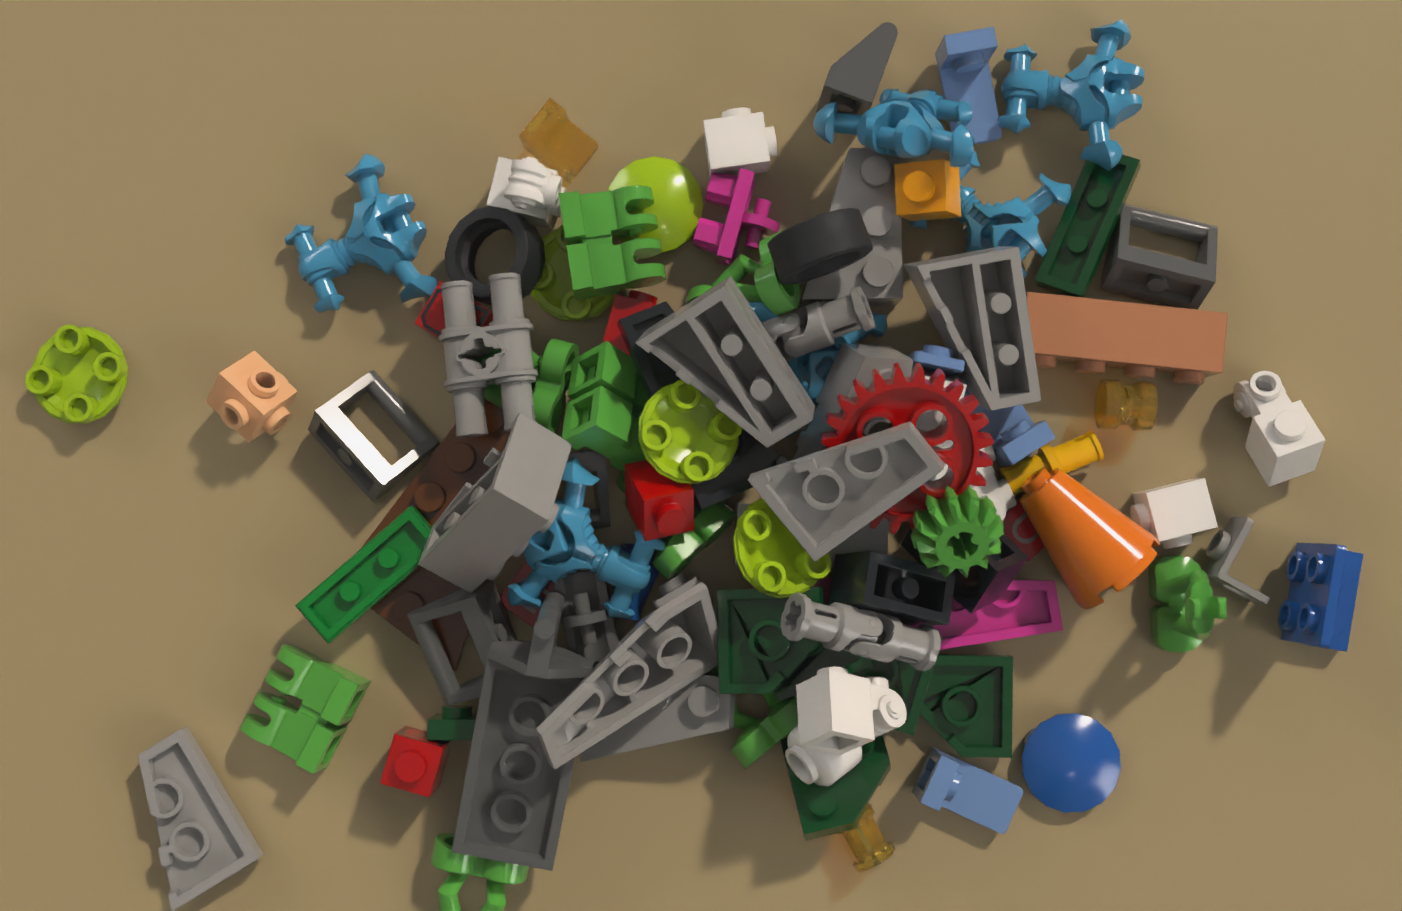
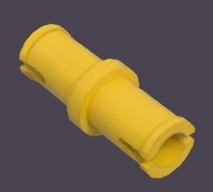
[998,430,1104,497]

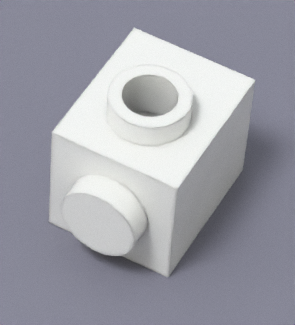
[703,107,778,177]
[1130,478,1218,549]

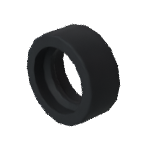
[445,206,546,305]
[767,208,873,285]

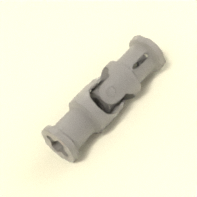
[761,286,875,362]
[781,592,941,671]

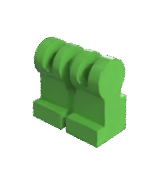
[558,185,666,301]
[562,341,649,472]
[240,644,371,774]

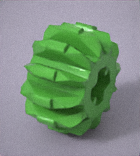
[911,485,1004,578]

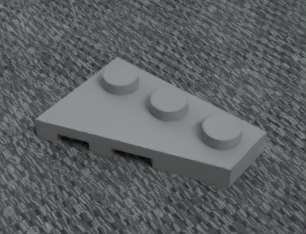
[748,421,944,561]
[580,661,736,762]
[138,726,264,911]

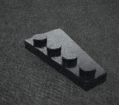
[617,301,788,511]

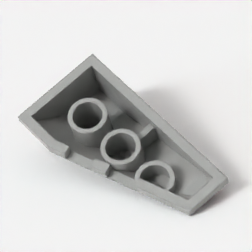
[536,582,719,770]

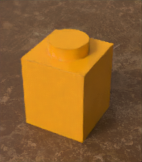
[894,159,961,221]

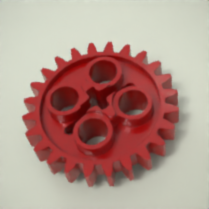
[820,363,994,534]

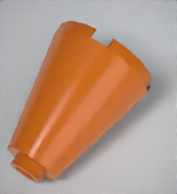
[1020,467,1160,610]

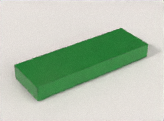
[295,506,432,644]

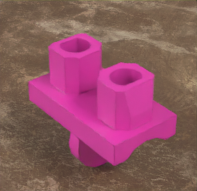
[693,168,780,266]

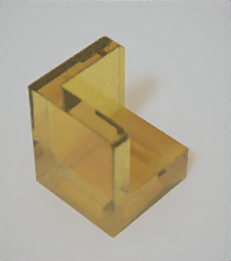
[519,98,598,184]

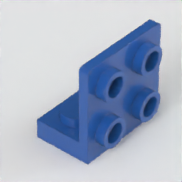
[1278,542,1363,652]

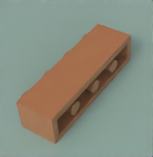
[1026,292,1228,384]

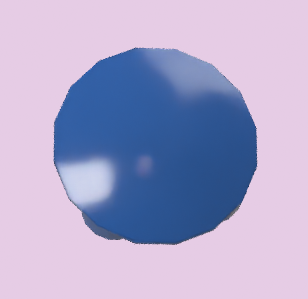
[1021,713,1121,813]

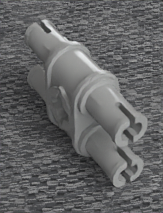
[439,272,538,438]

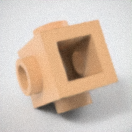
[206,351,298,443]

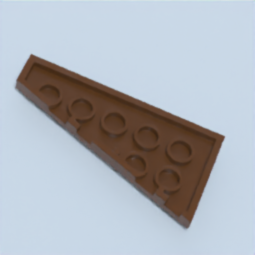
[361,376,538,672]

